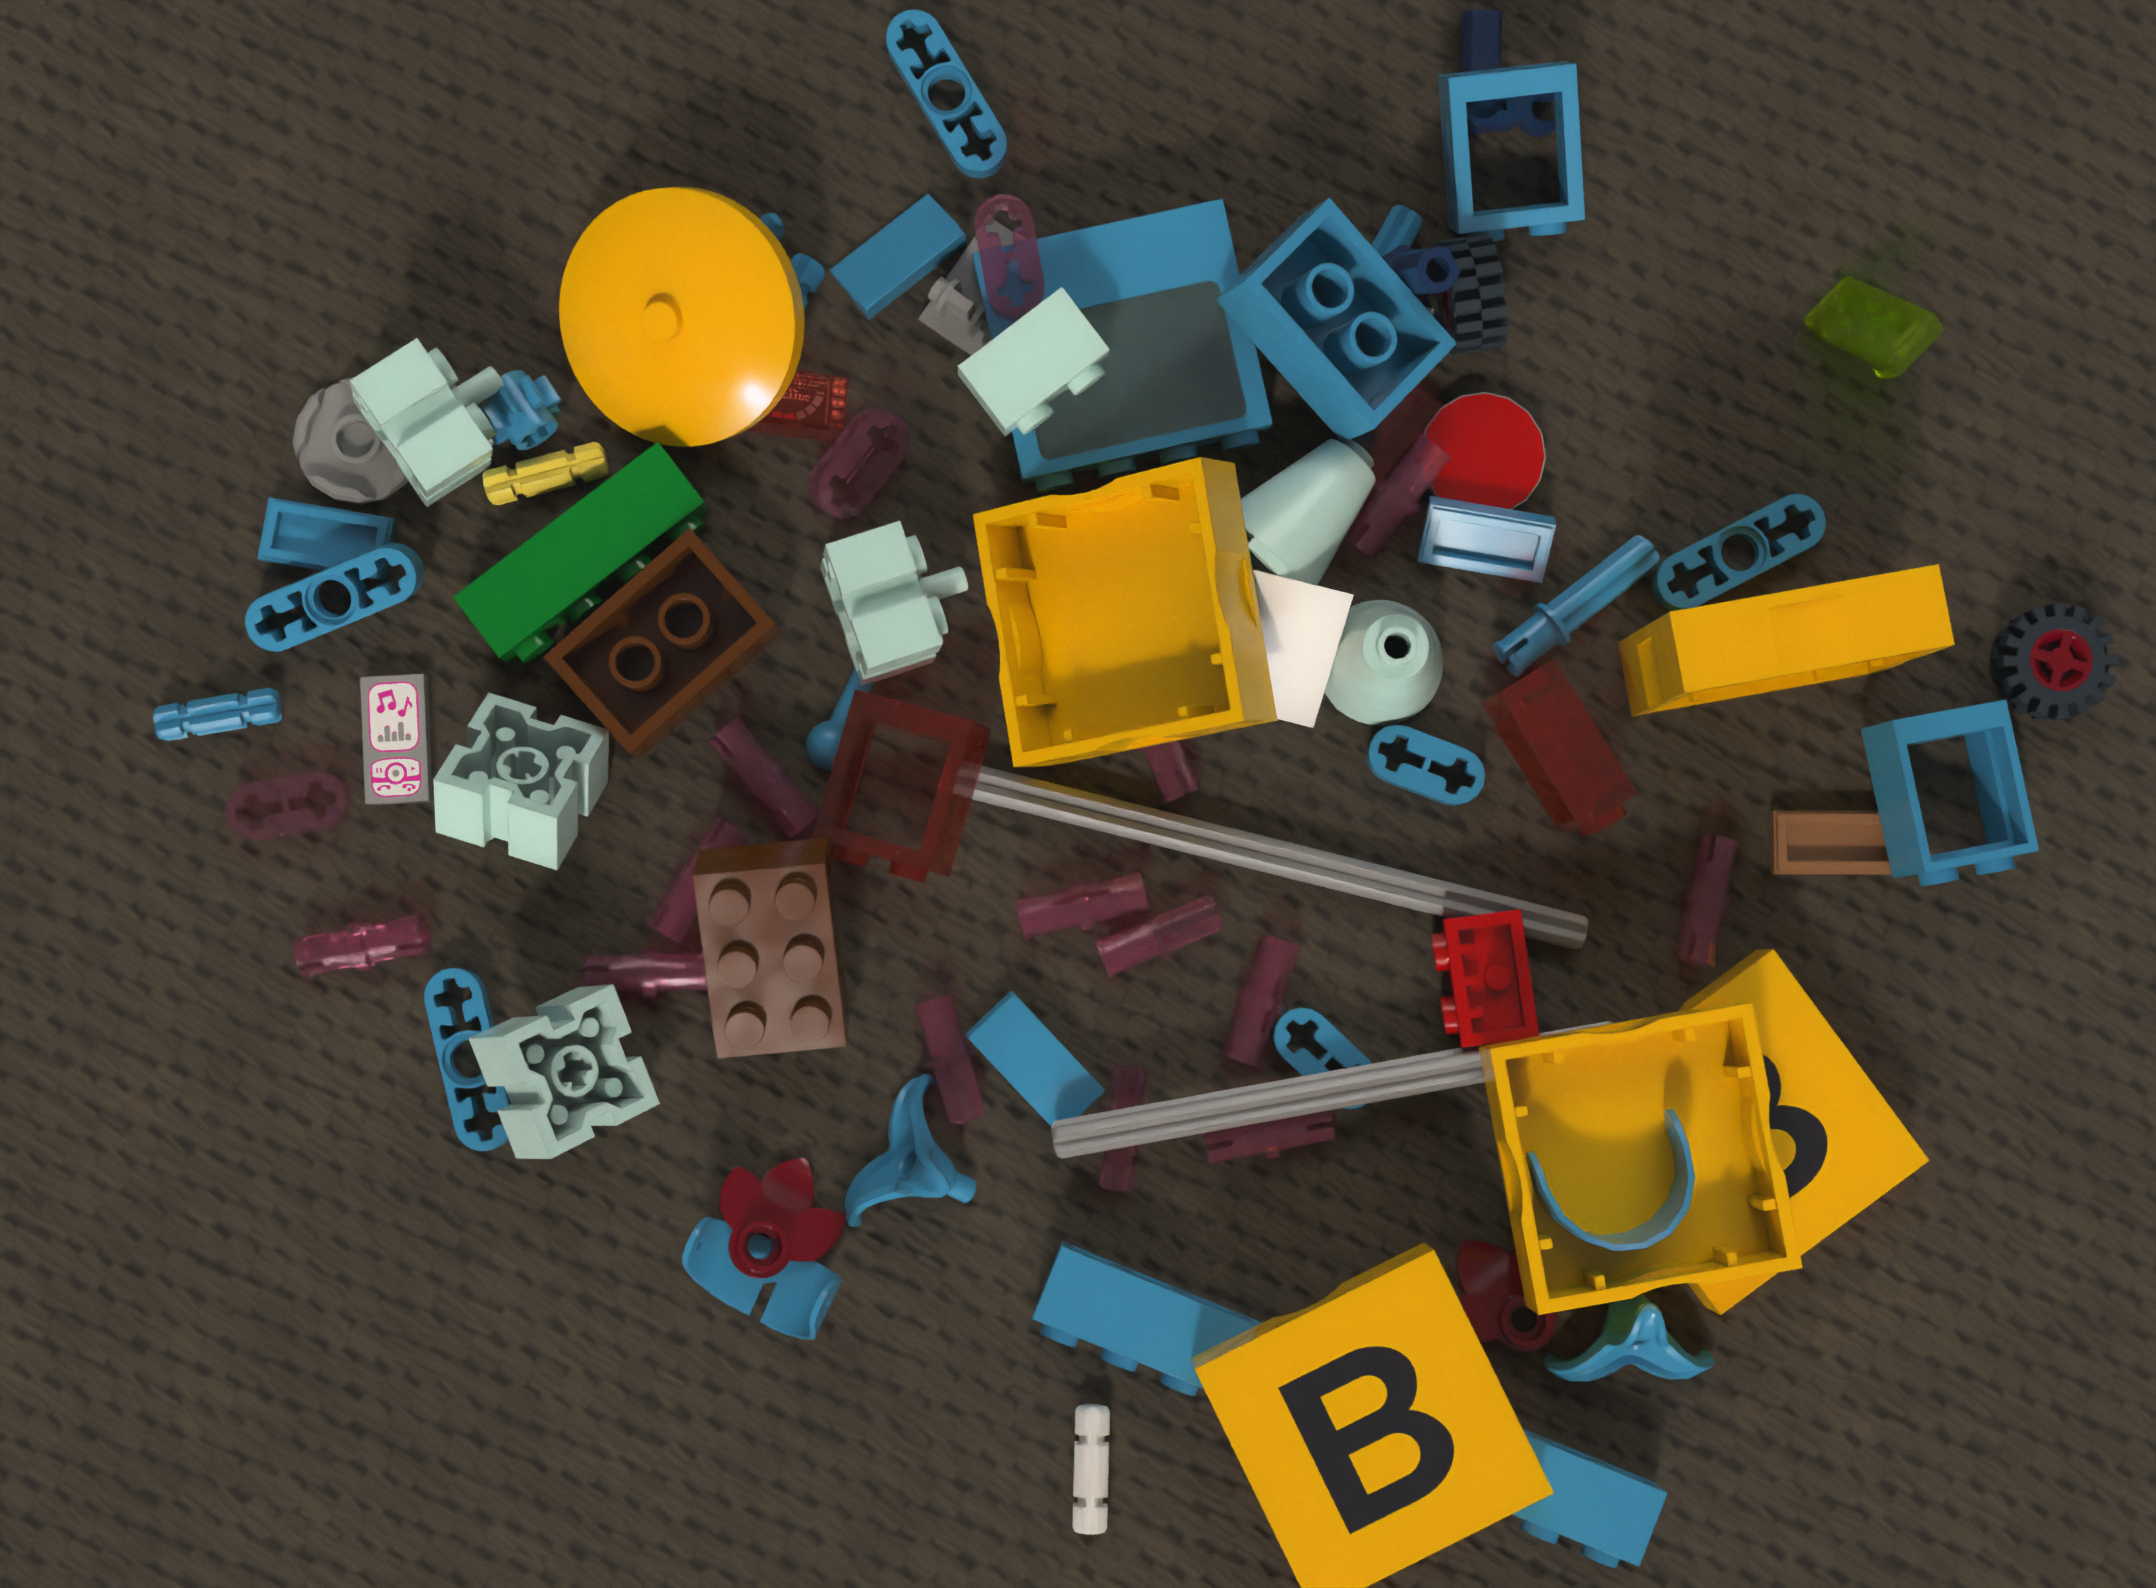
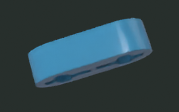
[1366,725,1485,806]
[1272,1008,1372,1110]

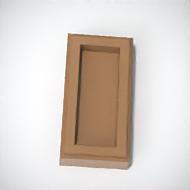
[1769,810,1892,875]

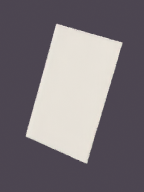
[1252,569,1354,728]

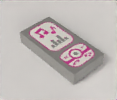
[360,674,433,805]

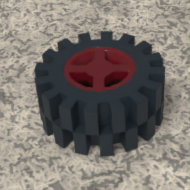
[1434,233,1508,356]
[1990,603,2119,721]

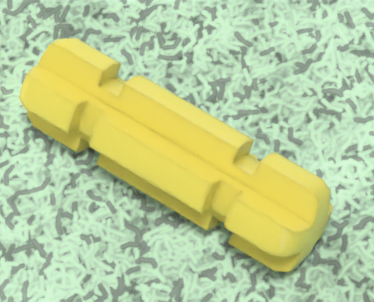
[483,442,609,505]

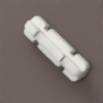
[1072,1404,1110,1535]

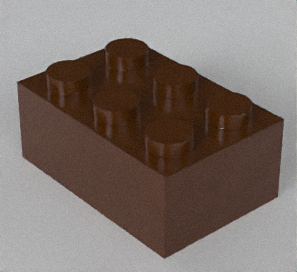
[544,528,783,759]
[692,838,849,1059]

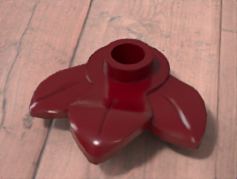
[719,1157,846,1279]
[1456,1240,1556,1352]

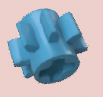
[480,370,561,450]

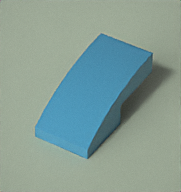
[965,990,1106,1126]

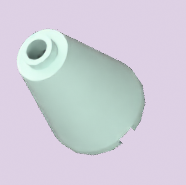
[1241,439,1376,585]
[1324,600,1443,726]

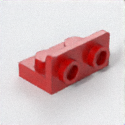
[1431,909,1539,1048]

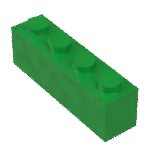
[453,442,711,664]

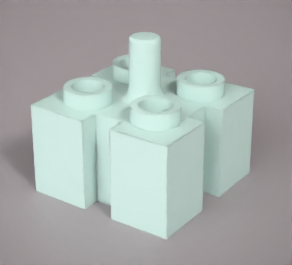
[350,338,504,507]
[820,521,968,685]
[433,692,609,870]
[468,984,660,1159]

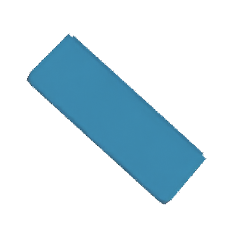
[830,194,967,320]

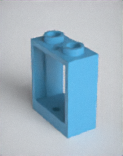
[1438,61,1585,241]
[1861,700,2039,887]

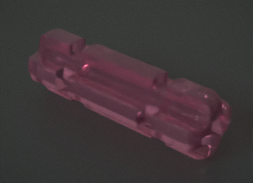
[1099,1064,1148,1192]

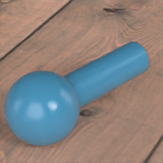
[806,667,875,771]

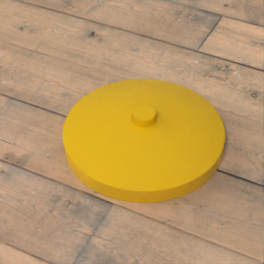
[559,187,805,447]

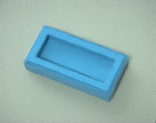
[1417,496,1556,583]
[257,497,397,582]

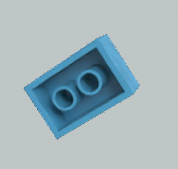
[1216,198,1457,443]

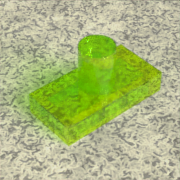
[1803,275,1944,379]

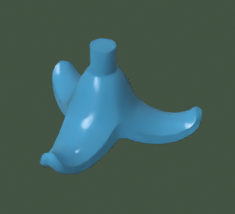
[844,1074,977,1227]
[1543,1293,1715,1382]

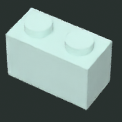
[958,287,1110,436]

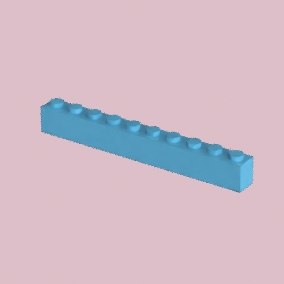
[1032,1240,1668,1568]

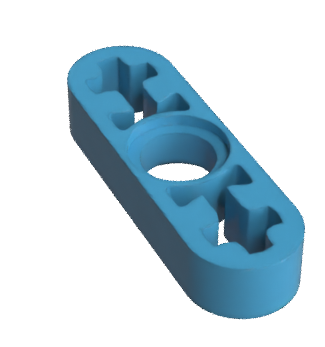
[886,10,1007,178]
[1652,494,1826,611]
[245,543,425,652]
[424,968,511,1151]

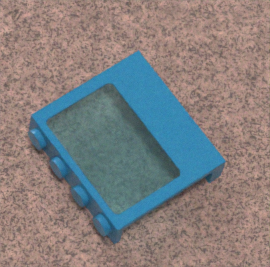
[972,199,1273,492]

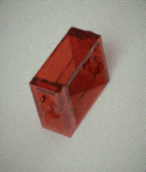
[1480,659,1638,837]
[812,689,992,883]

